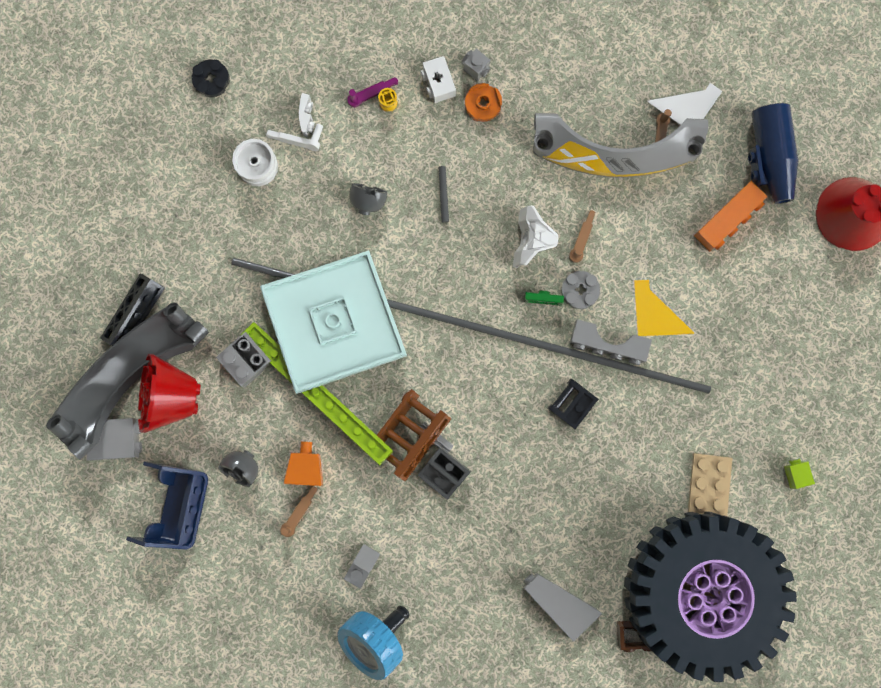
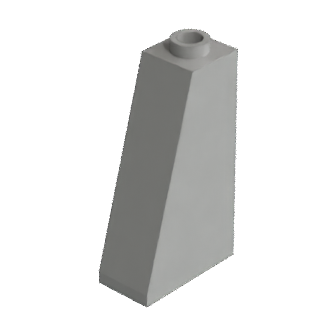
[523,573,602,642]

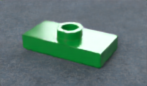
[524,291,564,306]

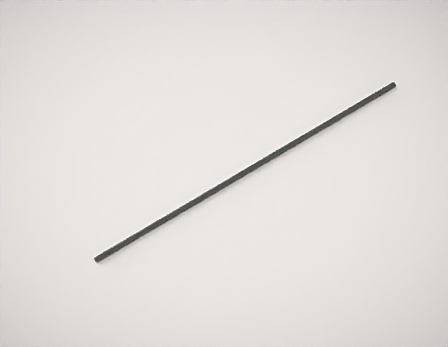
[231,258,711,394]

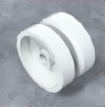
[232,139,278,186]

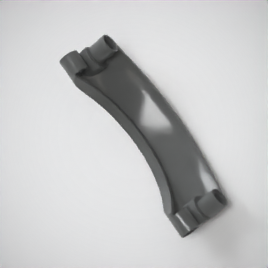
[46,302,209,460]

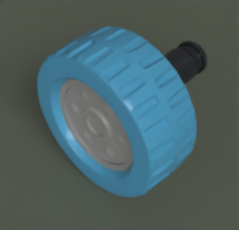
[337,606,410,680]

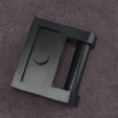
[547,378,599,430]

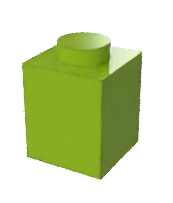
[784,458,815,489]

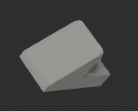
[344,544,380,589]

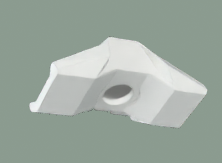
[513,205,558,268]

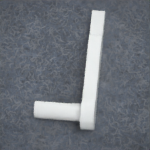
[266,124,323,151]

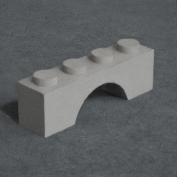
[569,319,652,365]

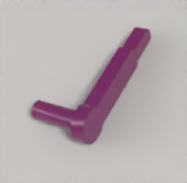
[347,77,398,108]

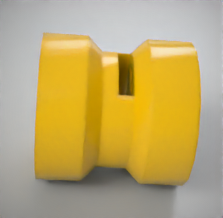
[378,88,398,112]

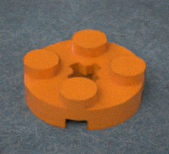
[465,83,502,122]

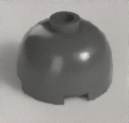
[349,183,388,215]
[218,450,258,487]

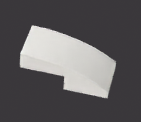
[299,93,315,138]

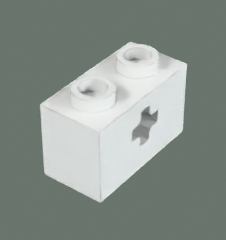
[420,56,456,103]

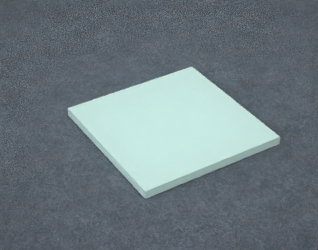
[260,250,407,394]

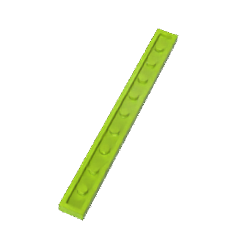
[240,322,393,466]

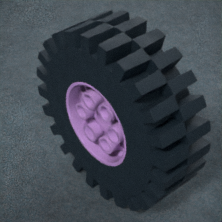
[624,512,797,682]

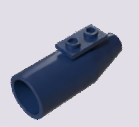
[748,103,799,204]

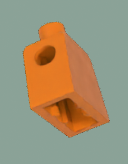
[284,441,323,486]

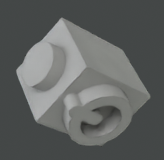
[461,49,490,82]

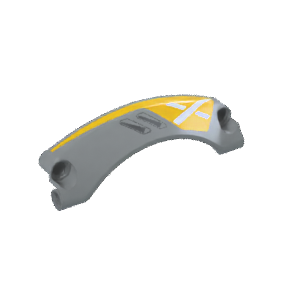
[533,113,708,178]

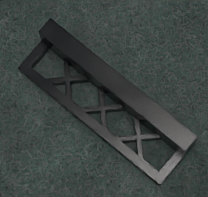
[100,273,165,346]

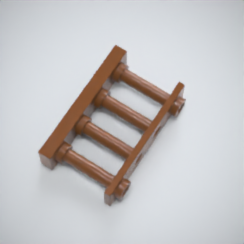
[377,389,451,481]

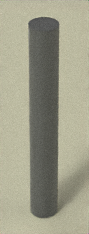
[438,166,449,223]

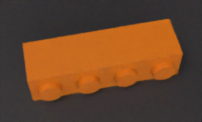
[694,180,768,252]

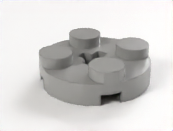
[561,271,600,309]

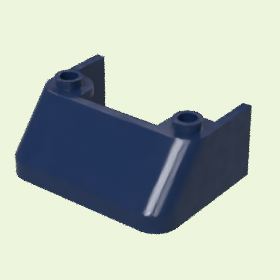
[126,461,208,550]

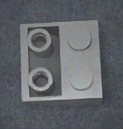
[216,332,271,388]

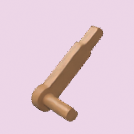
[655,109,672,142]
[569,210,596,263]
[280,486,318,537]

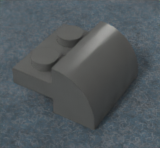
[417,447,471,500]

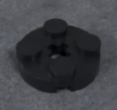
[192,59,230,98]

